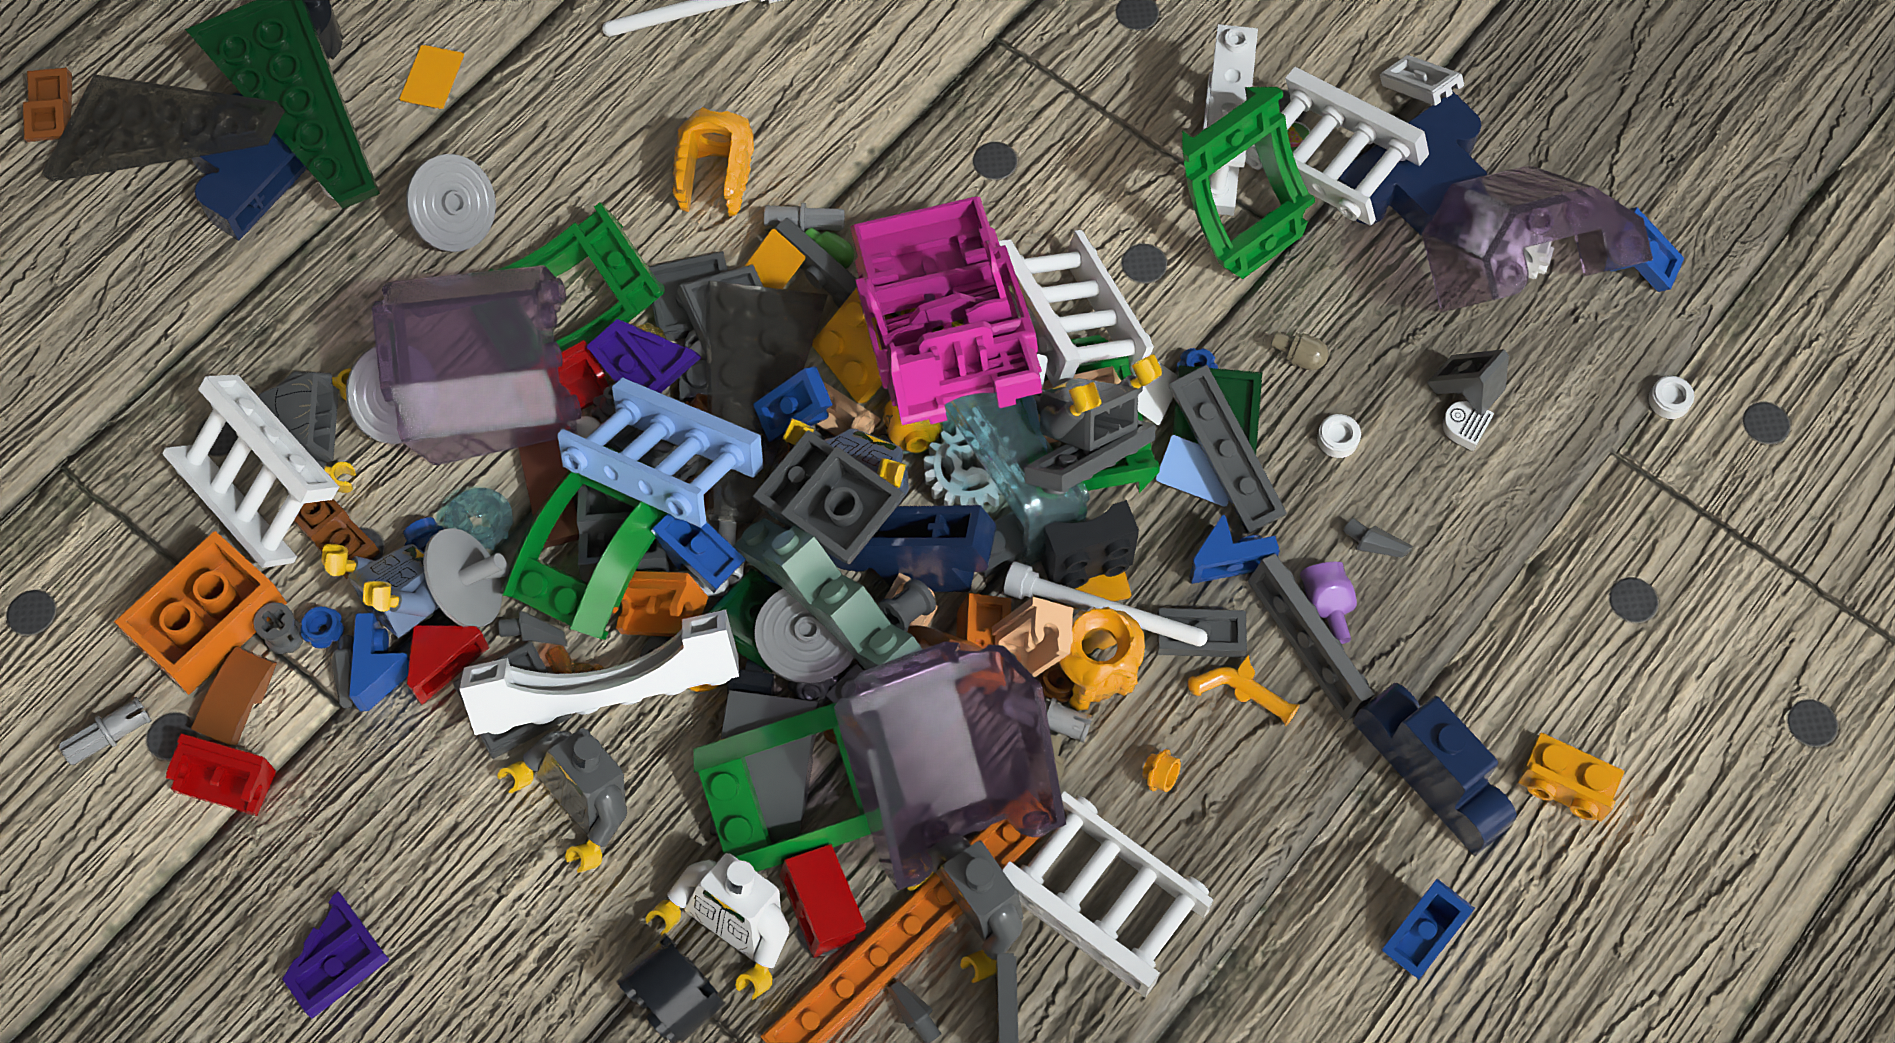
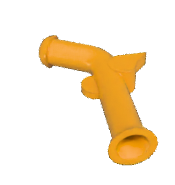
[1187,655,1300,727]

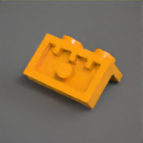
[1518,732,1625,822]

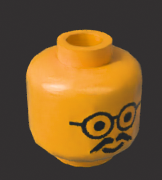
[883,399,942,453]

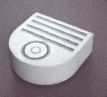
[1443,401,1494,451]

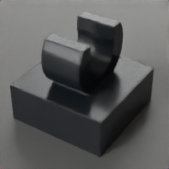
[727,659,775,696]

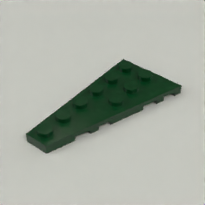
[185,0,380,209]

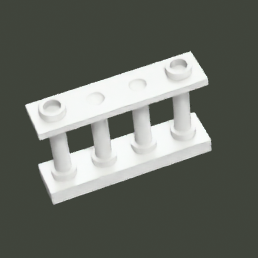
[1202,24,1258,216]
[1245,67,1429,226]
[999,230,1154,387]
[162,375,339,568]
[1003,791,1213,998]

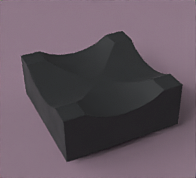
[1041,500,1139,589]

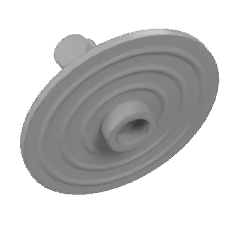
[406,154,496,252]
[346,343,439,444]
[423,528,510,628]
[755,589,854,683]

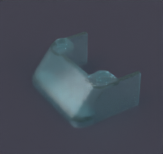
[939,393,1090,566]

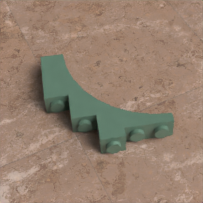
[733,518,966,740]

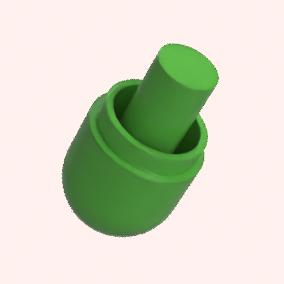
[805,227,854,269]

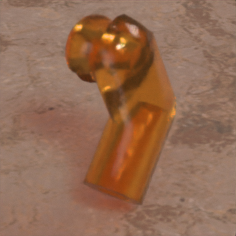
[545,645,605,674]

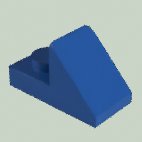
[1609,207,1685,292]
[753,366,833,442]
[652,513,746,593]
[1189,515,1280,584]
[349,613,410,711]
[1382,879,1475,980]

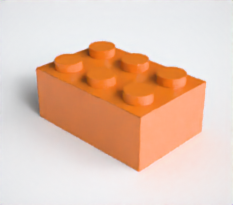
[114,531,287,695]

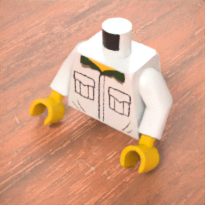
[645,853,789,1000]

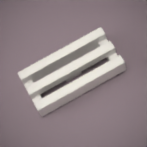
[1380,55,1464,106]

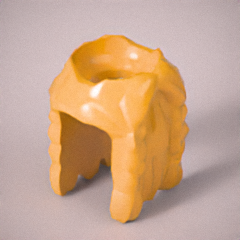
[672,107,754,217]
[1058,607,1145,711]

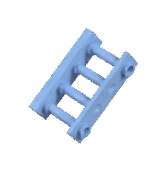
[557,378,763,528]

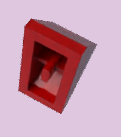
[407,625,489,705]

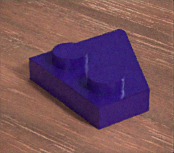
[586,319,701,393]
[282,891,390,1019]

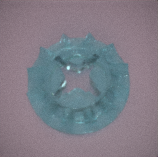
[444,488,514,550]

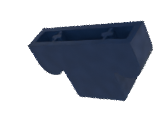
[1337,91,1488,237]
[185,93,307,241]
[826,505,997,592]
[1353,683,1517,856]

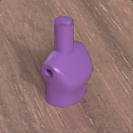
[1300,562,1357,644]

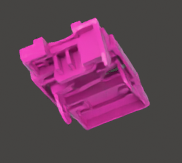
[850,196,1042,425]

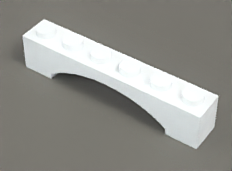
[460,610,739,735]

